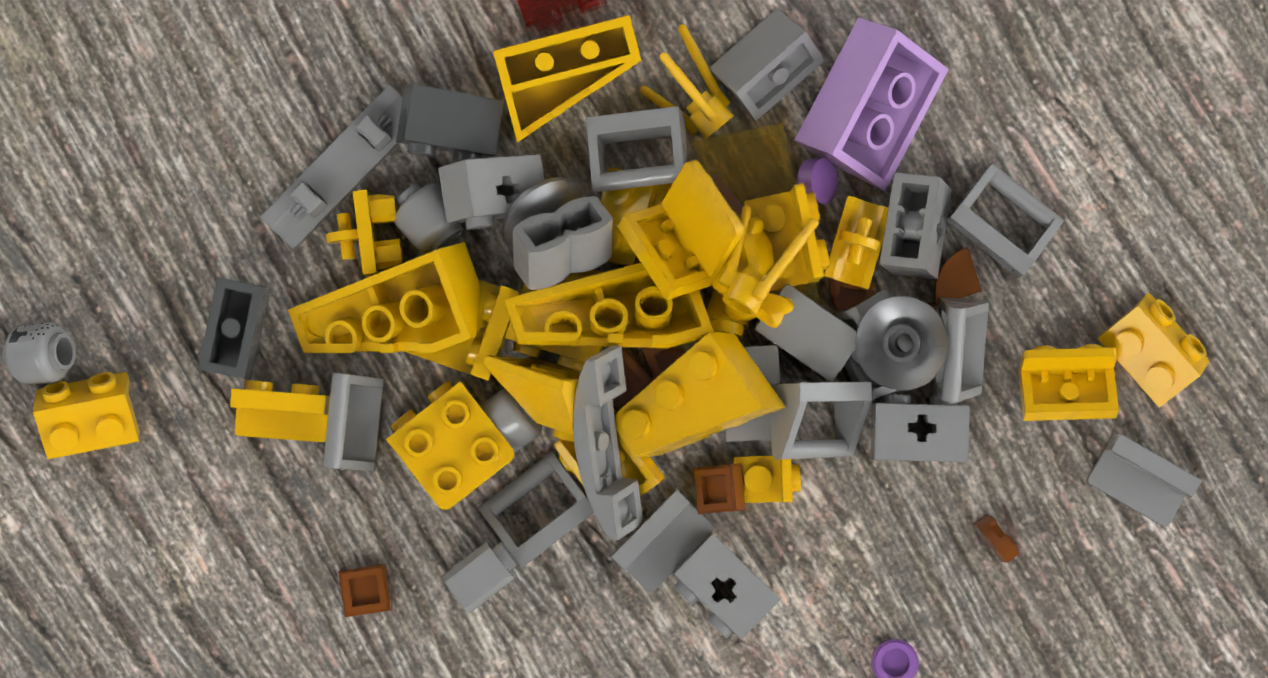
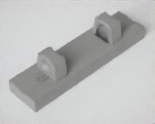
[260,84,403,250]

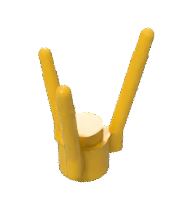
[640,24,734,139]
[719,205,819,317]

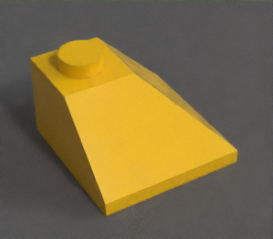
[484,356,581,442]

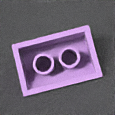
[794,17,949,191]

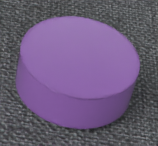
[797,158,838,205]
[871,638,919,678]

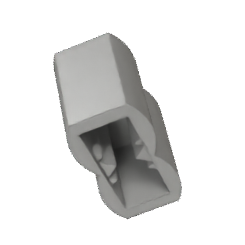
[513,196,613,290]
[442,539,518,613]

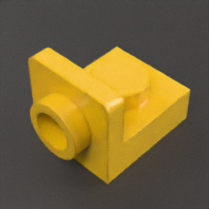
[733,455,801,503]

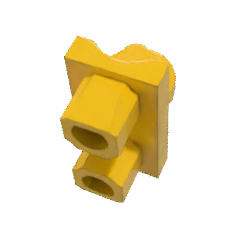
[325,190,404,277]
[823,195,889,290]

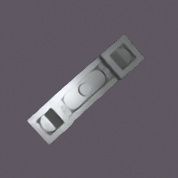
[573,345,643,540]

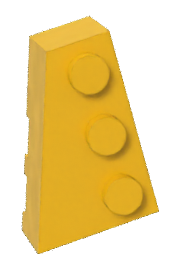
[493,15,641,142]
[615,332,786,457]

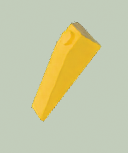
[288,242,481,353]
[504,263,714,348]

